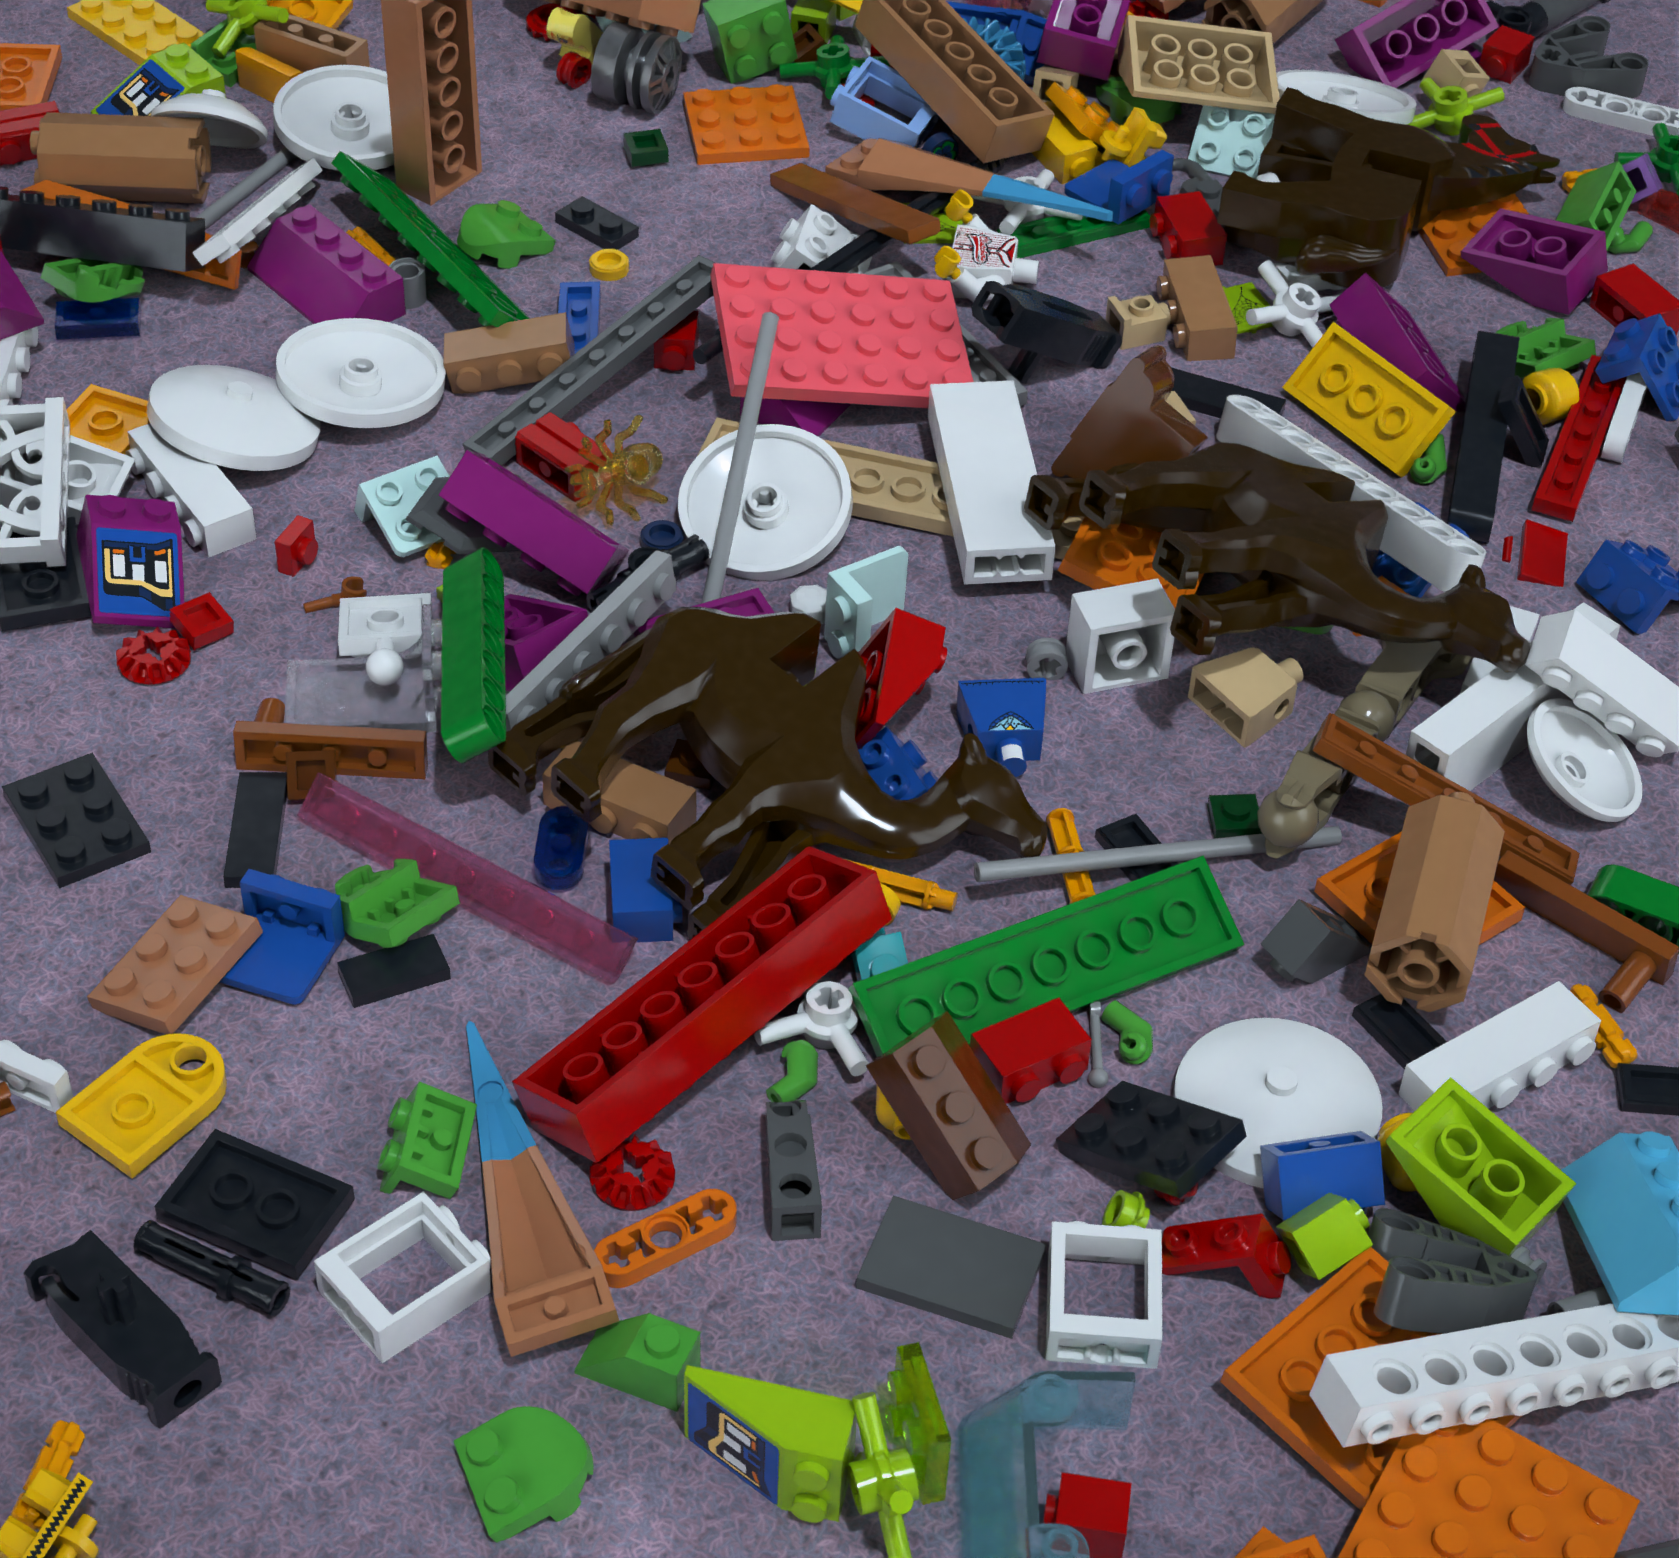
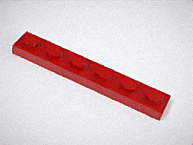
[1531,355,1627,522]

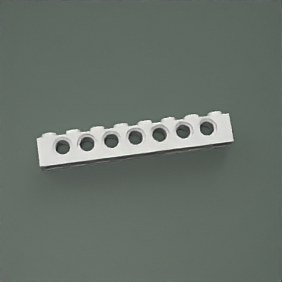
[1309,1303,1679,1448]

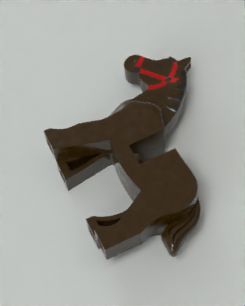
[1217,87,1560,288]

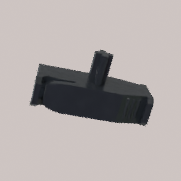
[971,281,1122,384]
[24,1230,222,1428]

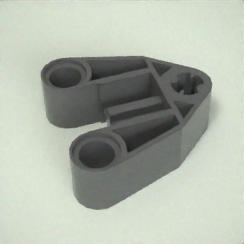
[1528,15,1649,98]
[1368,1208,1537,1334]

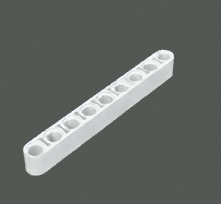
[1216,395,1486,592]

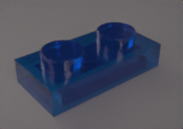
[54,298,142,340]

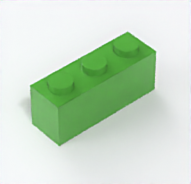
[1555,161,1637,250]

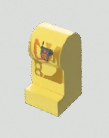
[547,7,603,64]

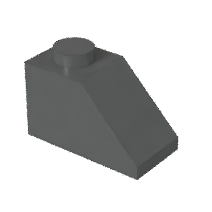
[1261,899,1371,984]

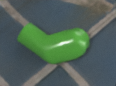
[1607,221,1653,254]
[1410,433,1447,485]
[1101,1000,1153,1064]
[766,1040,818,1102]

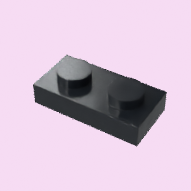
[555,196,639,250]

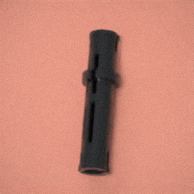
[133,1220,290,1317]

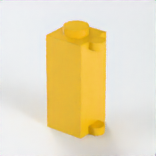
[1031,101,1105,185]

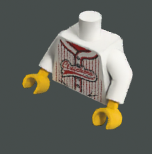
[934,189,1039,302]

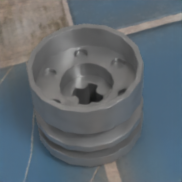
[591,22,682,114]

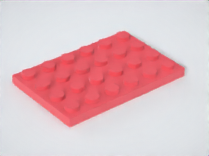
[710,263,973,408]

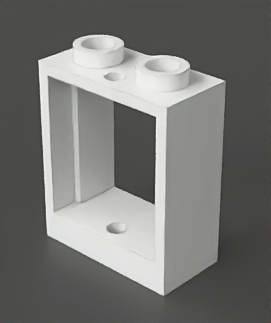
[314,1192,491,1363]
[1045,1221,1162,1369]

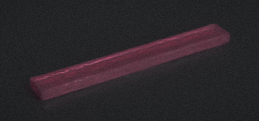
[297,772,638,983]

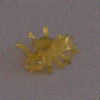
[565,415,668,525]

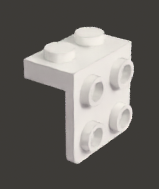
[771,204,872,274]

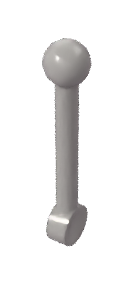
[1088,1001,1109,1088]

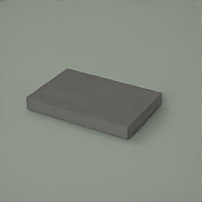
[856,1195,1047,1339]

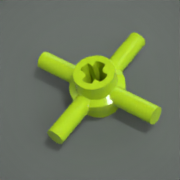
[206,0,289,58]
[1407,77,1505,136]
[847,1392,919,1558]

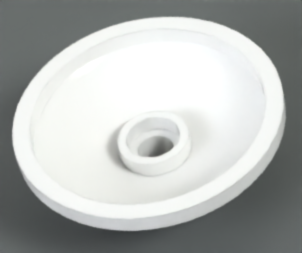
[151,89,268,149]
[1527,698,1642,822]

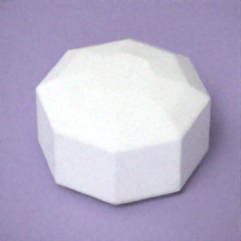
[790,585,827,624]

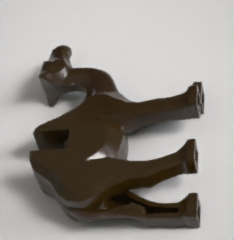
[1024,442,1530,673]
[488,607,1048,940]

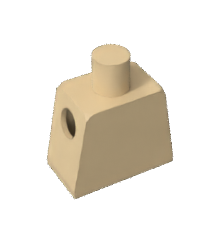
[1188,647,1303,748]

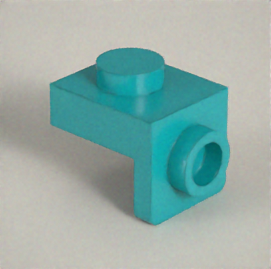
[846,928,908,981]

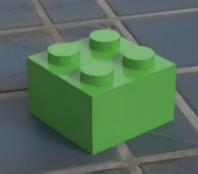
[702,0,798,83]

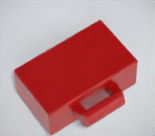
[1502,519,1568,587]

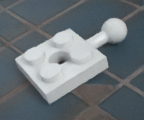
[338,593,432,686]

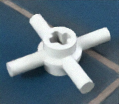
[971,169,1083,235]
[1246,260,1339,348]
[754,981,869,1076]

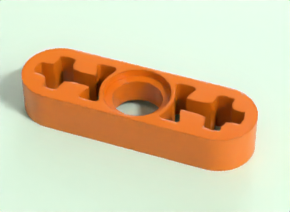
[594,1189,737,1288]

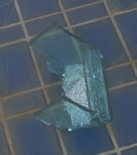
[957,1371,1136,1558]

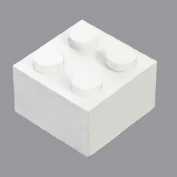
[1066,578,1175,694]

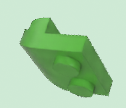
[1096,76,1182,124]
[457,200,556,269]
[40,258,145,303]
[1496,318,1596,379]
[335,859,460,948]
[453,1406,594,1543]

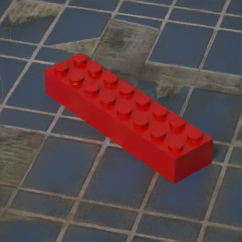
[512,846,892,1163]

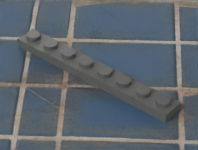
[462,255,716,466]

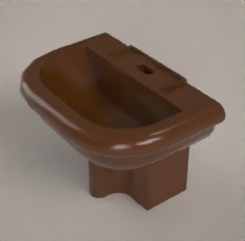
[1051,345,1208,479]

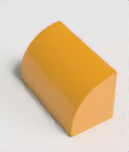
[235,47,304,103]

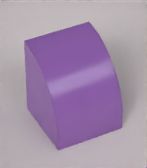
[1622,153,1663,204]

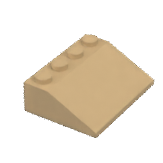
[1117,15,1280,114]

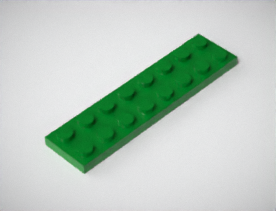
[331,151,530,328]
[848,855,1245,1057]

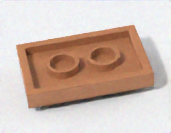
[87,895,263,1034]

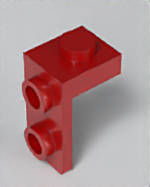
[1162,1213,1291,1299]

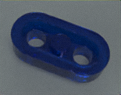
[534,806,589,890]

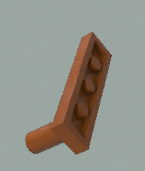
[233,698,428,780]
[1494,850,1679,1013]

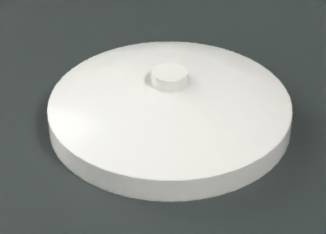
[273,65,394,170]
[1276,70,1416,125]
[276,318,446,428]
[147,365,321,471]
[678,424,853,581]
[1173,1018,1383,1188]

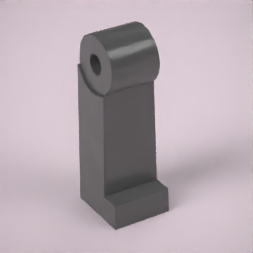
[765,1100,822,1241]

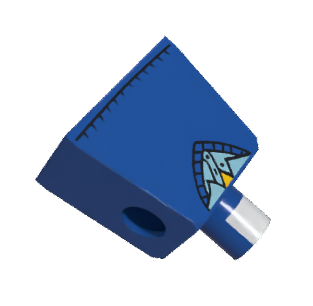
[956,678,1047,777]

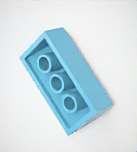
[1561,1131,1679,1316]

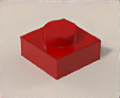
[274,515,318,577]
[170,592,234,650]

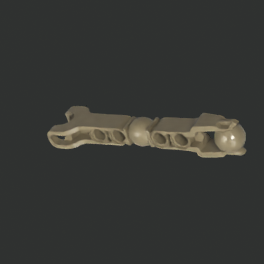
[1257,640,1473,859]

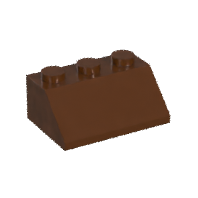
[866,1011,1031,1200]

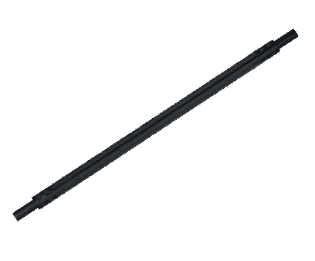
[693,156,1014,364]

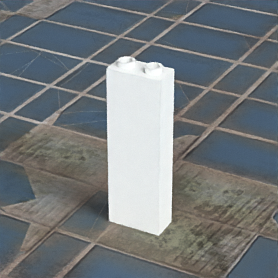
[928,380,1056,585]
[1406,602,1621,791]

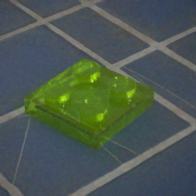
[885,1342,951,1505]

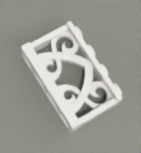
[0,397,70,567]

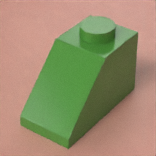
[574,1313,701,1412]

